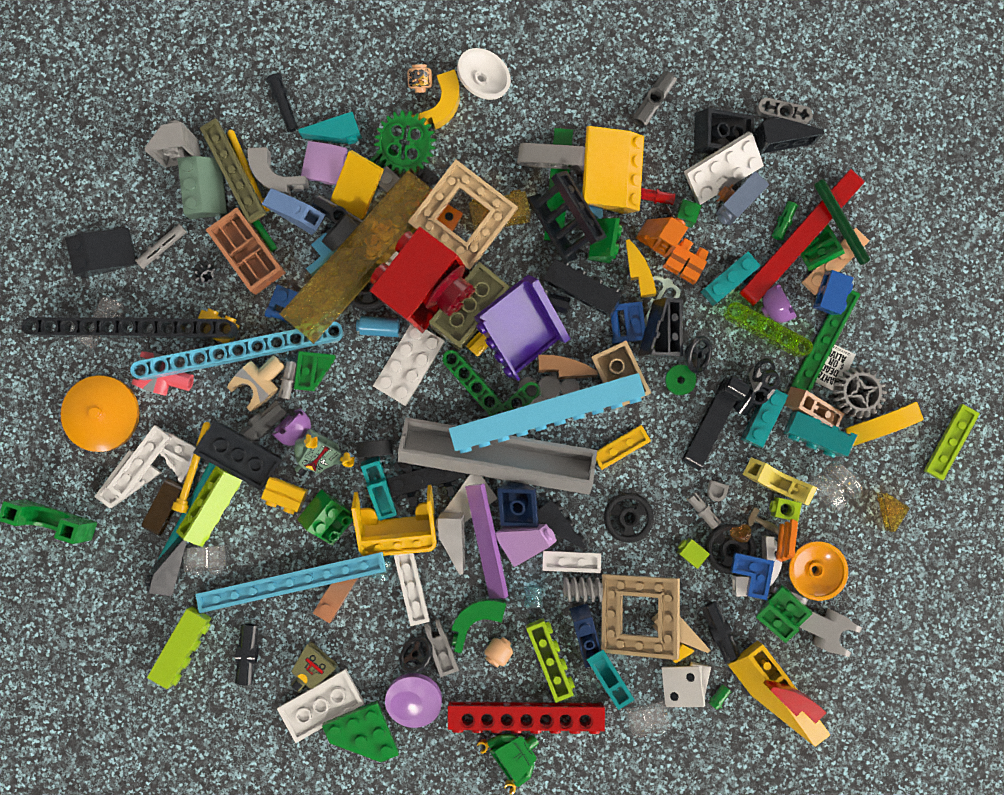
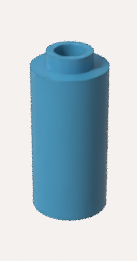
[356,316,400,337]

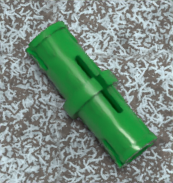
[771,201,798,241]

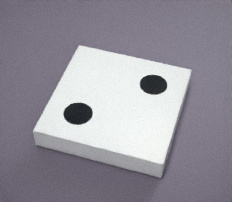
[662,666,705,707]

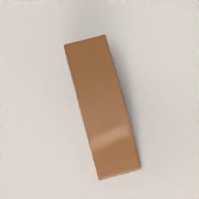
[537,355,598,379]

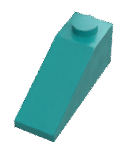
[298,112,362,144]

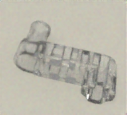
[70,296,124,349]

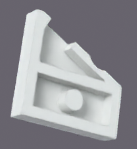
[160,432,195,483]

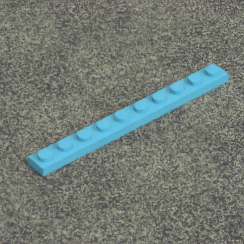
[196,552,386,613]

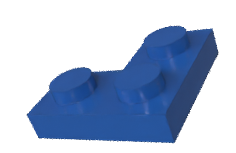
[730,552,775,600]

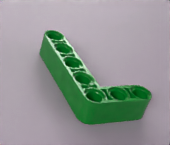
[442,350,541,416]

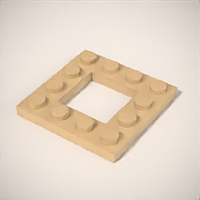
[408,159,518,271]
[601,574,680,660]

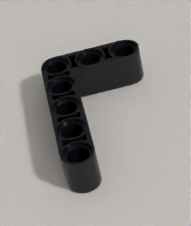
[682,376,751,470]

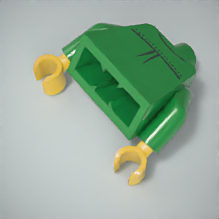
[477,733,539,794]

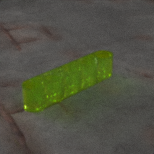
[723,302,813,357]

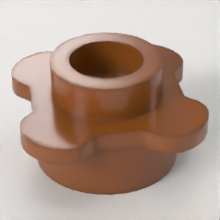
[717,184,735,203]

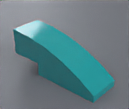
[360,456,397,521]
[587,649,635,710]

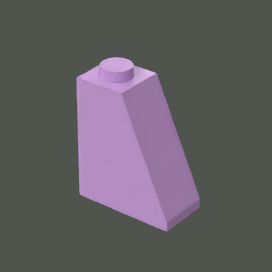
[495,524,557,567]

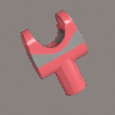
[131,352,194,396]

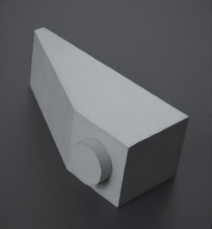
[435,512,466,574]

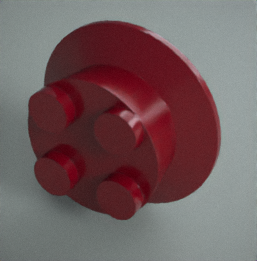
[425,265,476,316]

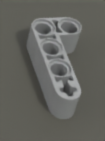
[517,143,585,176]

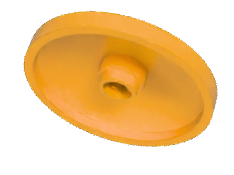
[61,376,140,452]

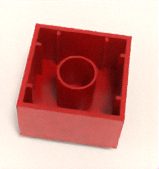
[370,226,469,334]

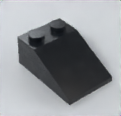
[694,108,754,153]
[754,117,824,154]
[65,228,138,278]

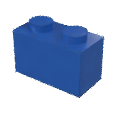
[813,270,854,315]

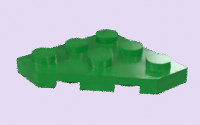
[322,701,399,762]

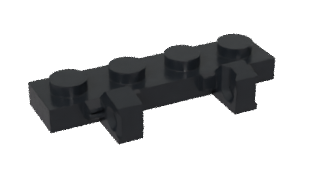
[387,467,466,507]

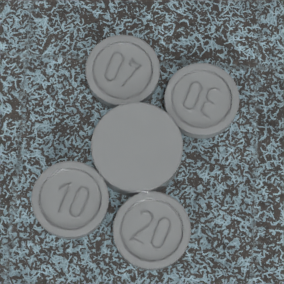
[519,372,580,405]

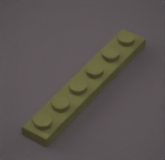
[200,118,267,224]

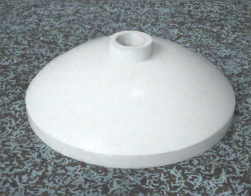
[457,48,511,100]

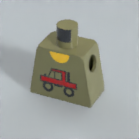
[291,641,338,692]

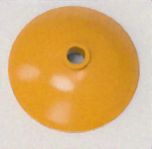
[789,541,848,601]

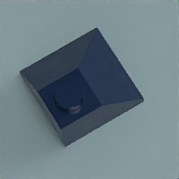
[498,481,539,527]

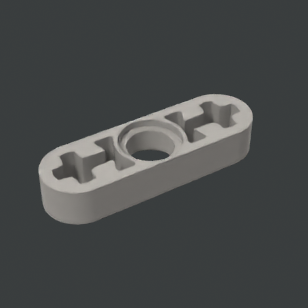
[756,98,813,124]

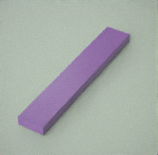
[465,483,509,599]

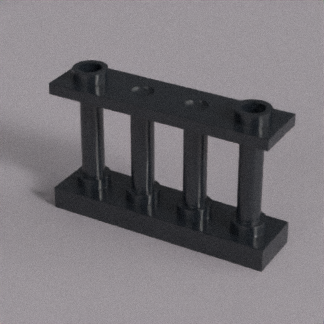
[526,171,607,264]

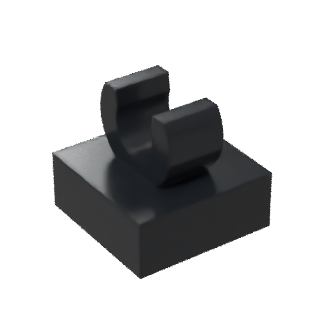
[412,165,439,193]

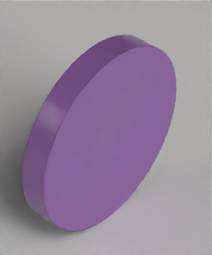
[385,673,442,728]

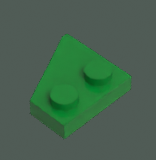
[294,351,336,392]

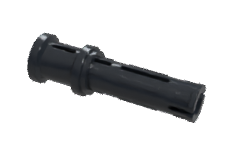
[265,73,299,132]

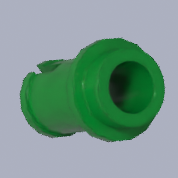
[708,684,732,710]

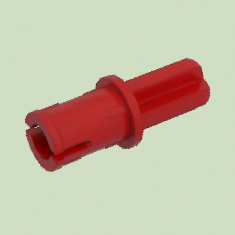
[641,188,675,205]

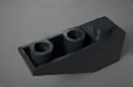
[537,499,586,549]

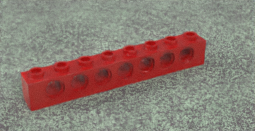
[448,701,605,734]

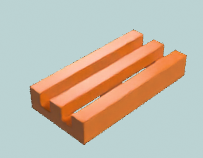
[776,519,798,562]

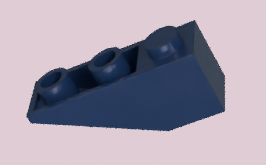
[569,603,601,668]

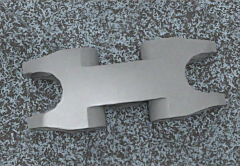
[770,586,862,657]

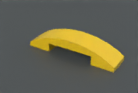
[845,402,924,446]

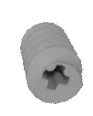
[563,577,603,602]

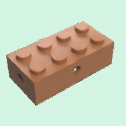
[206,207,286,295]

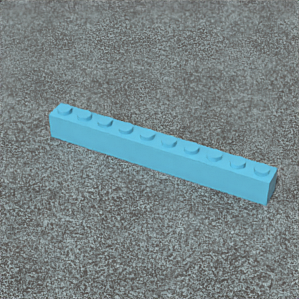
[449,373,646,454]

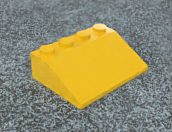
[582,126,644,214]

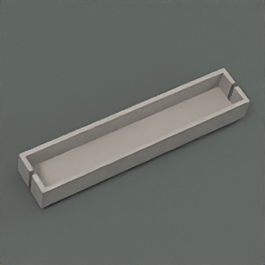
[398,417,597,495]

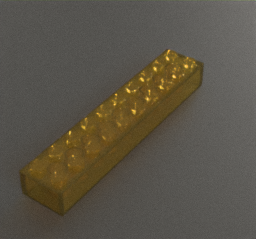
[280,170,433,344]

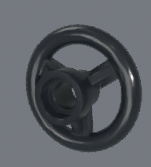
[684,336,712,374]
[399,636,433,674]

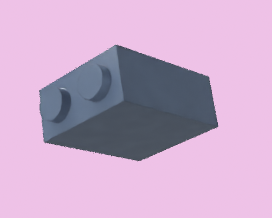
[716,171,769,226]

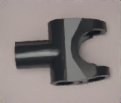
[733,358,780,416]

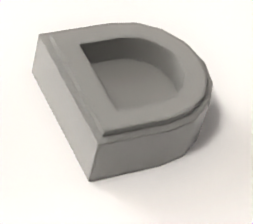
[707,480,729,502]

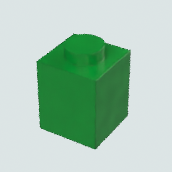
[675,199,702,228]

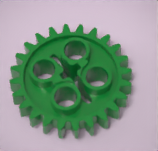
[374,110,437,174]

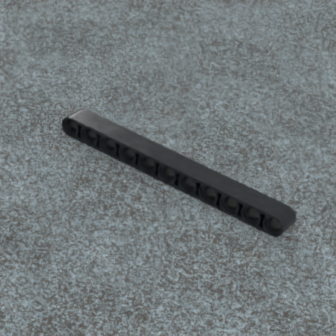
[21,317,238,339]

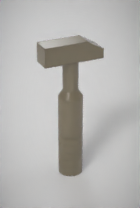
[747,507,779,535]

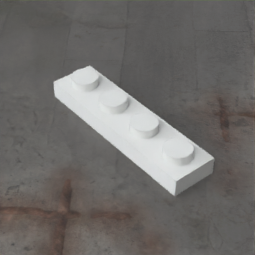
[107,425,172,499]
[394,553,430,626]

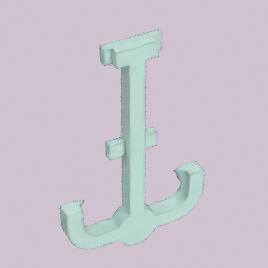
[644,276,680,327]

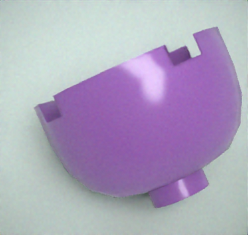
[761,284,797,323]
[272,408,311,446]

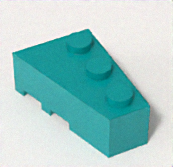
[783,411,857,458]

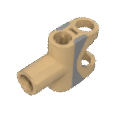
[227,355,286,412]

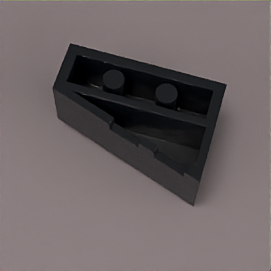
[638,297,683,358]

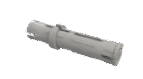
[135,223,187,269]

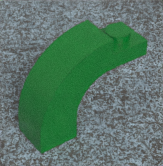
[452,598,506,653]

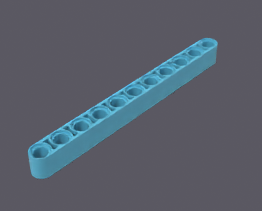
[130,322,343,380]

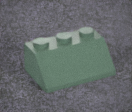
[177,156,228,220]

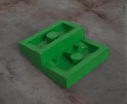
[756,585,813,643]

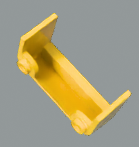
[351,485,437,556]

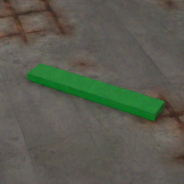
[544,128,573,241]
[790,290,861,392]

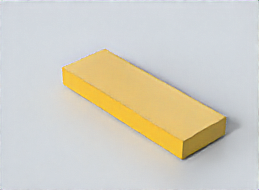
[596,425,651,470]

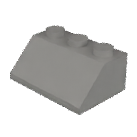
[145,120,201,167]

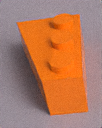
[635,217,688,258]

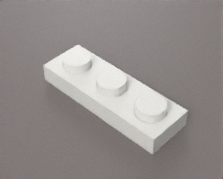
[542,551,601,573]

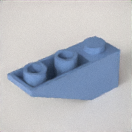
[261,188,325,235]

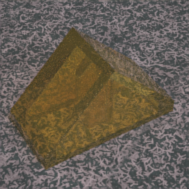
[876,492,910,532]

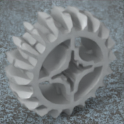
[832,366,887,418]

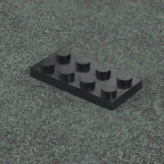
[193,419,282,491]

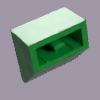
[588,218,622,264]
[297,489,353,546]

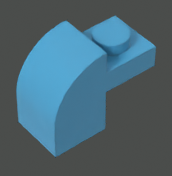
[306,233,340,277]

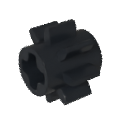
[192,261,216,285]

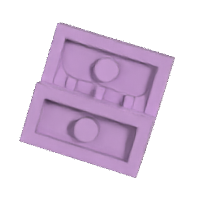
[301,141,348,185]

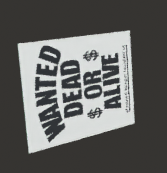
[816,345,856,391]

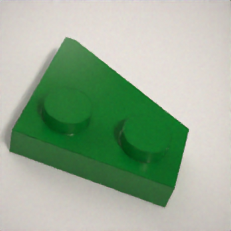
[800,224,845,271]

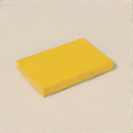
[330,150,384,220]

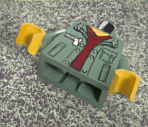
[294,429,355,476]

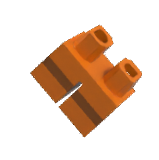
[663,238,709,285]

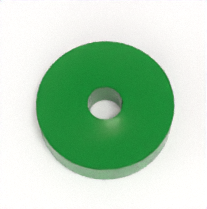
[665,365,696,396]

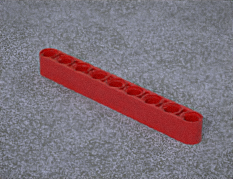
[739,169,865,306]

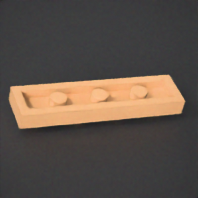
[801,228,869,295]

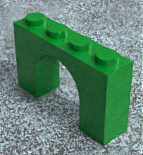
[0,499,98,544]

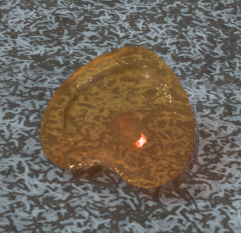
[730,524,751,542]

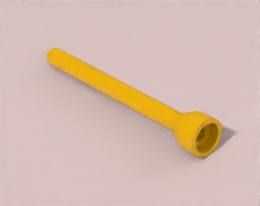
[227,130,270,212]
[172,422,210,513]

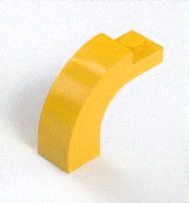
[413,69,460,130]

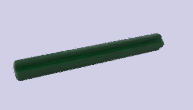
[814,179,870,265]

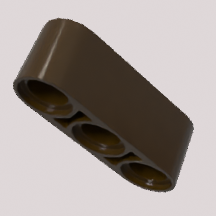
[141,478,183,536]

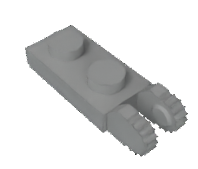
[424,619,459,677]

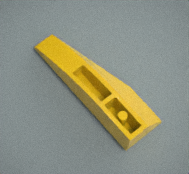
[727,640,830,747]

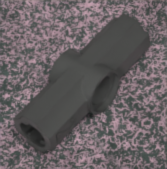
[632,71,677,127]
[238,401,288,442]

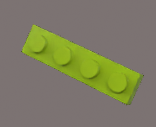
[924,404,980,481]

